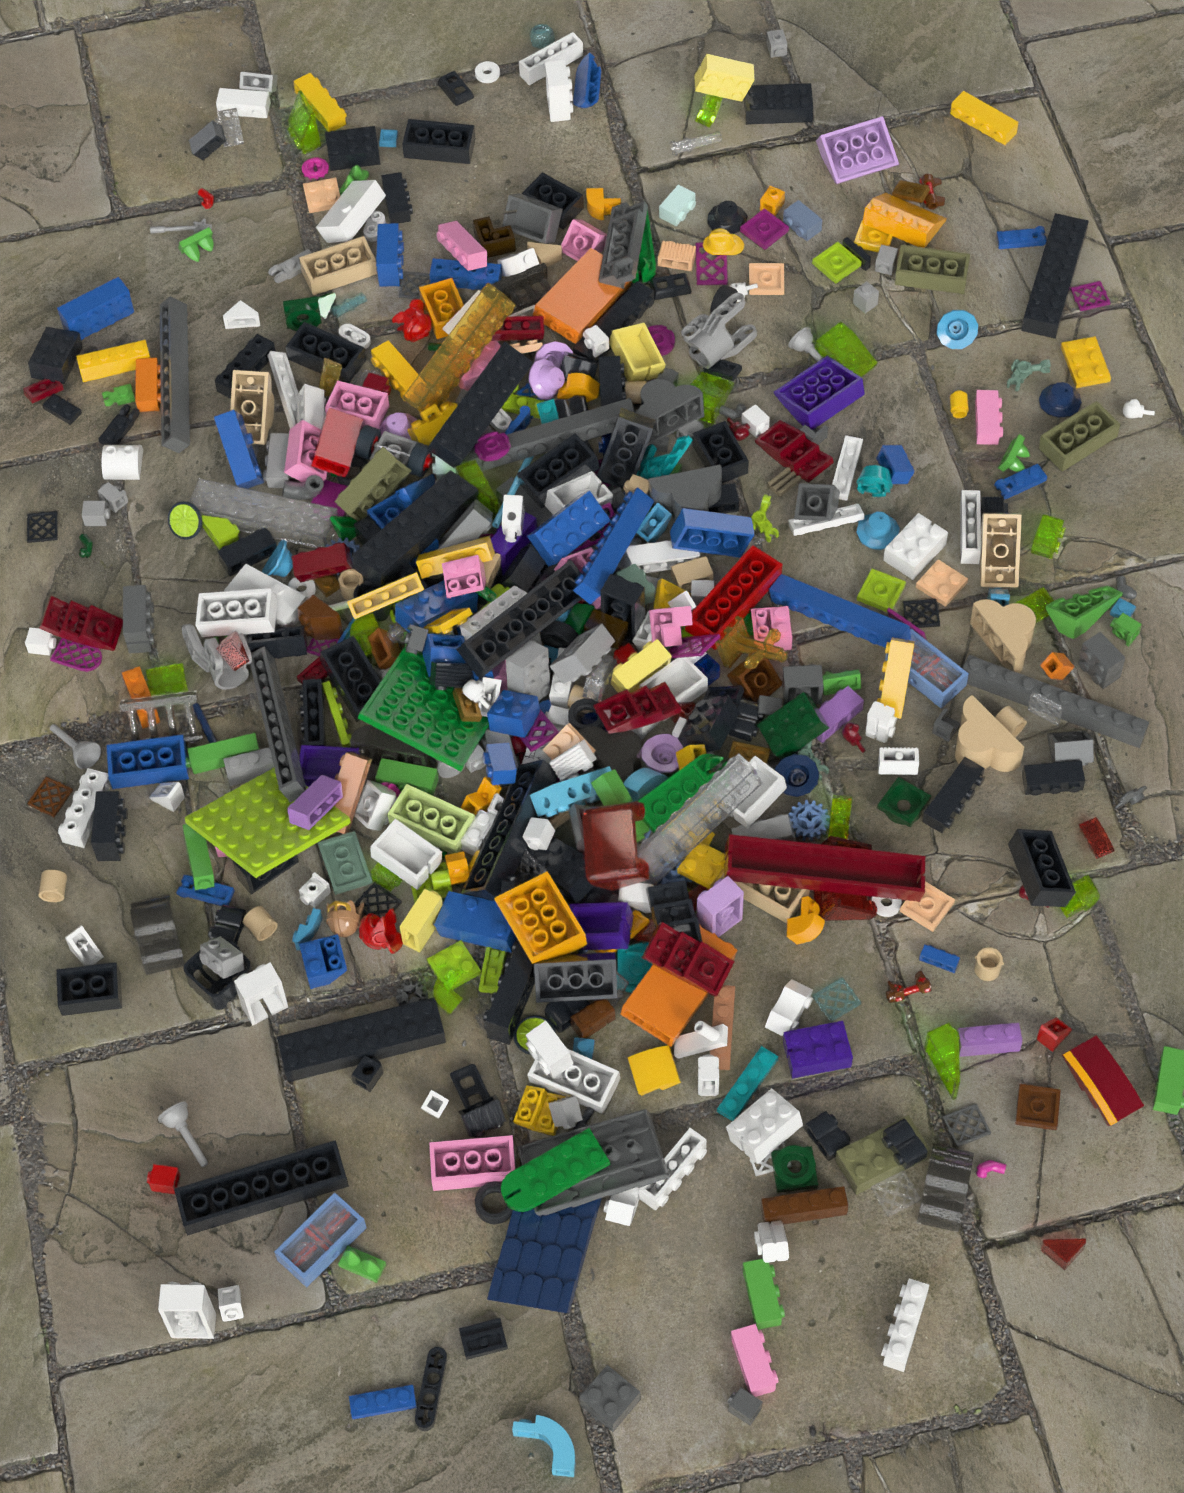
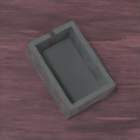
[502,193,562,244]
[438,499,493,550]
[123,585,155,654]

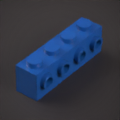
[429,258,502,291]

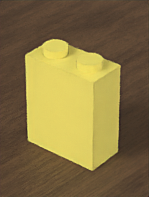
[400,889,443,953]

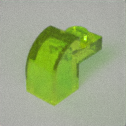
[350,613,379,659]
[828,795,852,842]
[1060,874,1100,919]
[433,968,463,1015]

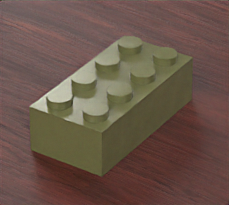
[895,245,970,294]
[1039,401,1120,472]
[334,447,411,521]
[835,1115,930,1195]

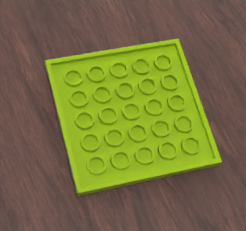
[185,768,350,878]

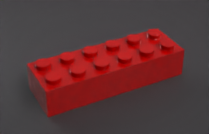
[685,545,783,650]

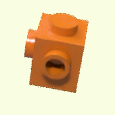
[1040,652,1075,680]

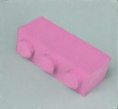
[975,390,1003,445]
[731,1324,778,1397]

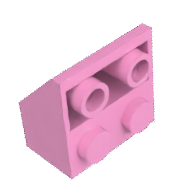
[442,555,486,598]
[751,606,792,651]

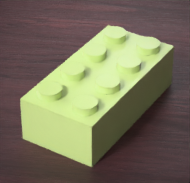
[387,784,475,854]

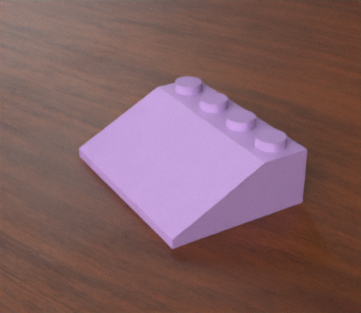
[816,116,899,184]

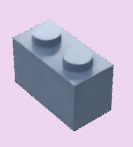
[783,200,822,241]

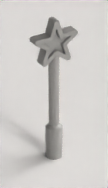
[150,218,212,234]

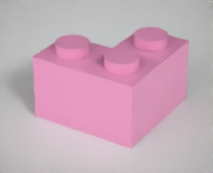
[649,606,693,647]

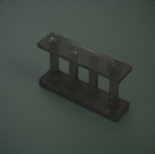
[482,263,551,317]
[119,690,204,743]

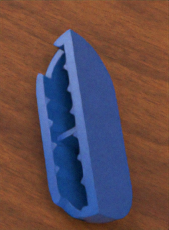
[573,52,601,108]
[395,474,436,505]

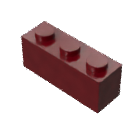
[489,316,544,341]
[292,542,353,583]

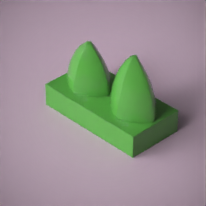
[339,165,369,196]
[178,227,214,262]
[998,434,1030,472]
[823,669,861,696]
[338,1246,386,1283]

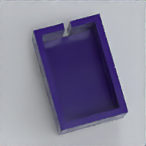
[490,512,537,575]
[299,745,360,787]
[570,902,634,950]
[783,1021,853,1079]

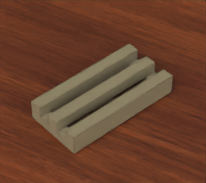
[767,467,803,497]

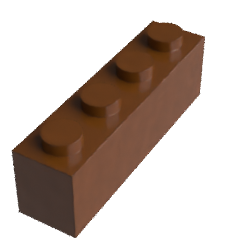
[761,1186,848,1225]

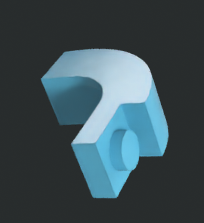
[623,768,669,803]
[512,1415,576,1477]

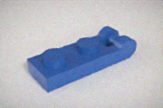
[996,226,1047,249]
[505,406,531,435]
[994,464,1047,499]
[176,875,235,906]

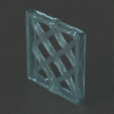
[812,977,861,1022]

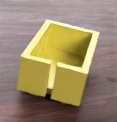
[694,54,755,102]
[609,323,666,381]
[611,639,672,693]

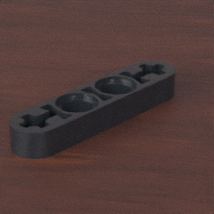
[415,1347,447,1431]

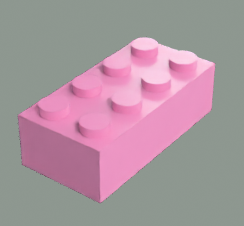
[429,1135,515,1191]

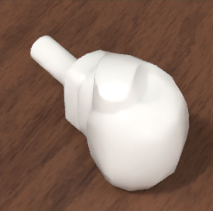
[729,282,758,302]
[1123,399,1155,419]
[462,679,490,709]

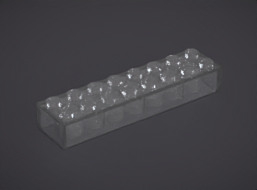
[189,478,338,548]
[624,753,763,886]

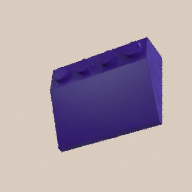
[774,355,865,430]

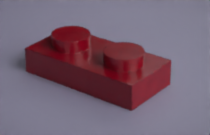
[23,379,64,404]
[296,656,328,685]

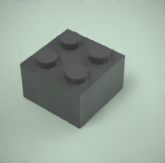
[1078,632,1125,689]
[782,664,823,705]
[579,1365,641,1432]

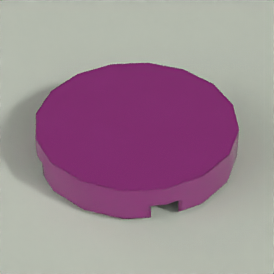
[647,325,675,356]
[474,432,511,461]

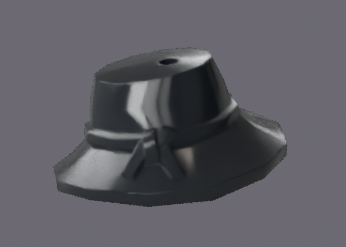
[707,201,747,234]

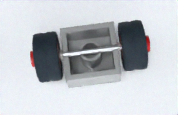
[355,425,432,482]

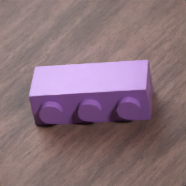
[817,686,864,743]
[288,775,343,830]
[956,1023,1022,1057]

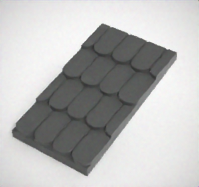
[517,1109,670,1216]

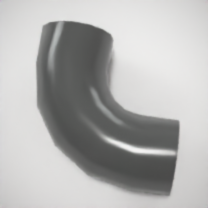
[282,475,324,500]

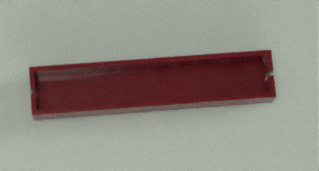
[724,834,926,902]

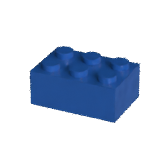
[376,223,404,287]

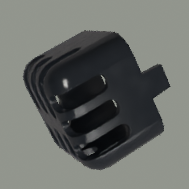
[183,936,253,1010]

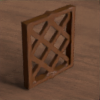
[27,777,73,818]

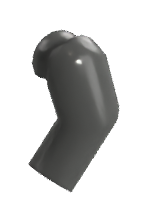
[1116,576,1137,600]

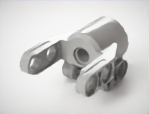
[681,293,757,369]
[182,624,252,690]

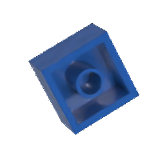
[487,690,540,738]

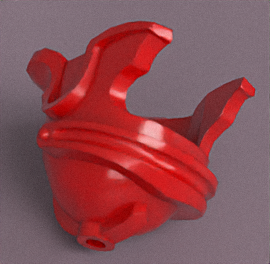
[392,299,432,342]
[359,908,403,954]

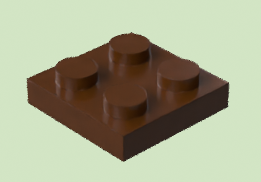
[1015,1084,1061,1131]

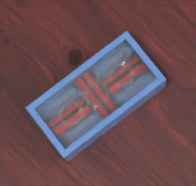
[885,629,969,709]
[274,1193,366,1288]

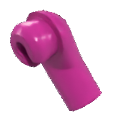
[976,1160,1007,1178]

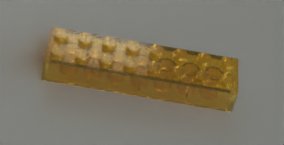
[402,283,515,418]

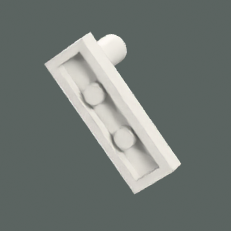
[674,1021,728,1058]

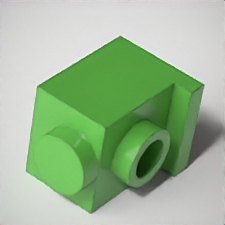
[1110,613,1142,647]

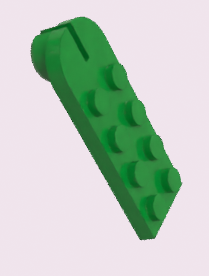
[632,210,656,283]
[632,754,729,837]
[501,1128,610,1212]

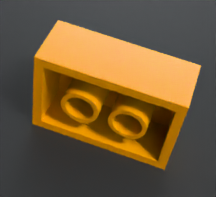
[419,278,464,339]

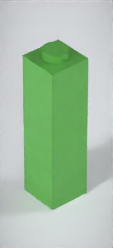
[186,733,259,774]
[591,769,650,844]
[182,824,215,890]

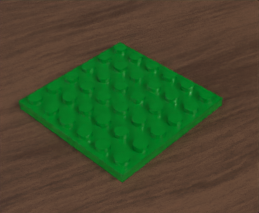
[358,647,489,772]

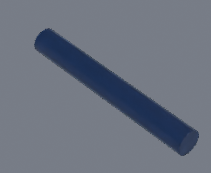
[192,703,217,743]

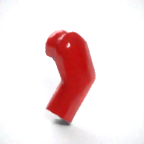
[198,188,214,209]

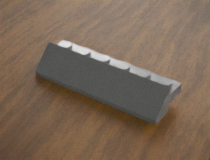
[598,201,648,289]

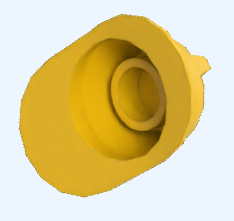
[703,228,744,255]

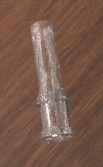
[670,131,722,156]

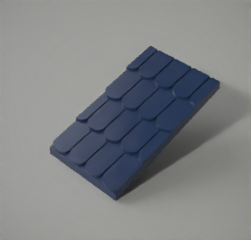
[487,1192,602,1313]

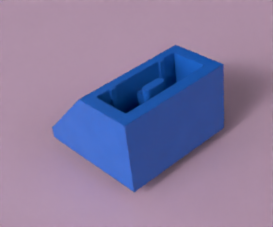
[422,634,466,677]
[299,934,347,989]

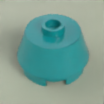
[856,465,893,497]

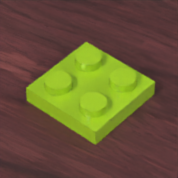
[812,242,862,284]
[857,569,906,612]
[427,940,481,993]

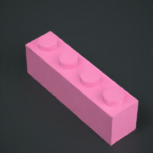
[437,221,487,271]

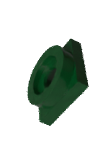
[283,296,322,332]
[877,777,931,827]
[771,1145,818,1193]

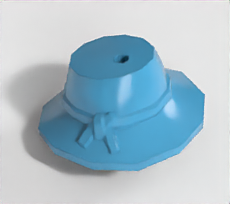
[936,310,978,349]
[857,512,900,550]
[262,539,293,577]

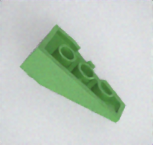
[1046,585,1123,639]

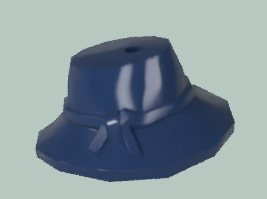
[1039,382,1082,418]
[775,754,820,797]

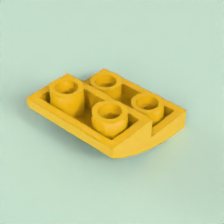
[627,1045,681,1096]
[513,1085,566,1136]

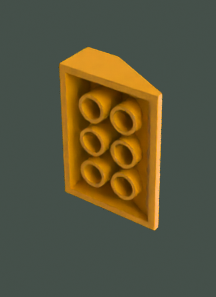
[862,193,947,248]
[494,871,587,963]

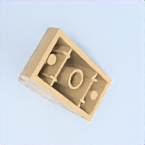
[230,370,274,445]
[980,513,1021,587]
[970,599,1036,673]
[955,695,1024,772]

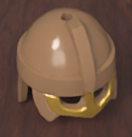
[326,900,364,938]

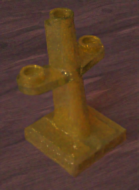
[715,616,788,669]

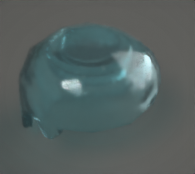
[529,24,555,49]

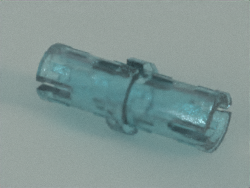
[332,292,367,318]

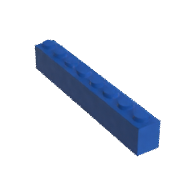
[573,487,654,605]
[769,574,911,648]

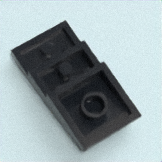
[646,880,703,942]

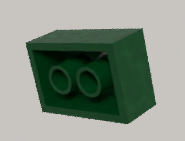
[757,692,829,760]

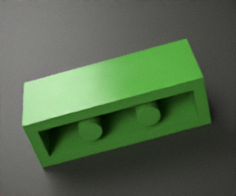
[375,758,439,796]
[1153,1046,1184,1115]
[742,1259,785,1330]

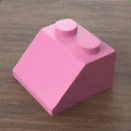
[561,219,607,261]

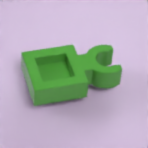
[102,384,135,406]

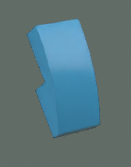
[292,908,323,951]

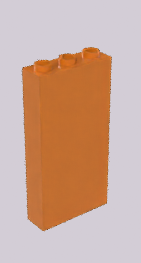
[532,248,632,344]
[620,924,738,1047]

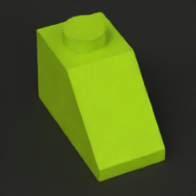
[202,515,240,550]

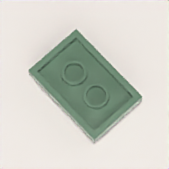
[318,831,372,895]

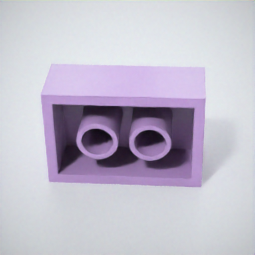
[697,876,744,937]

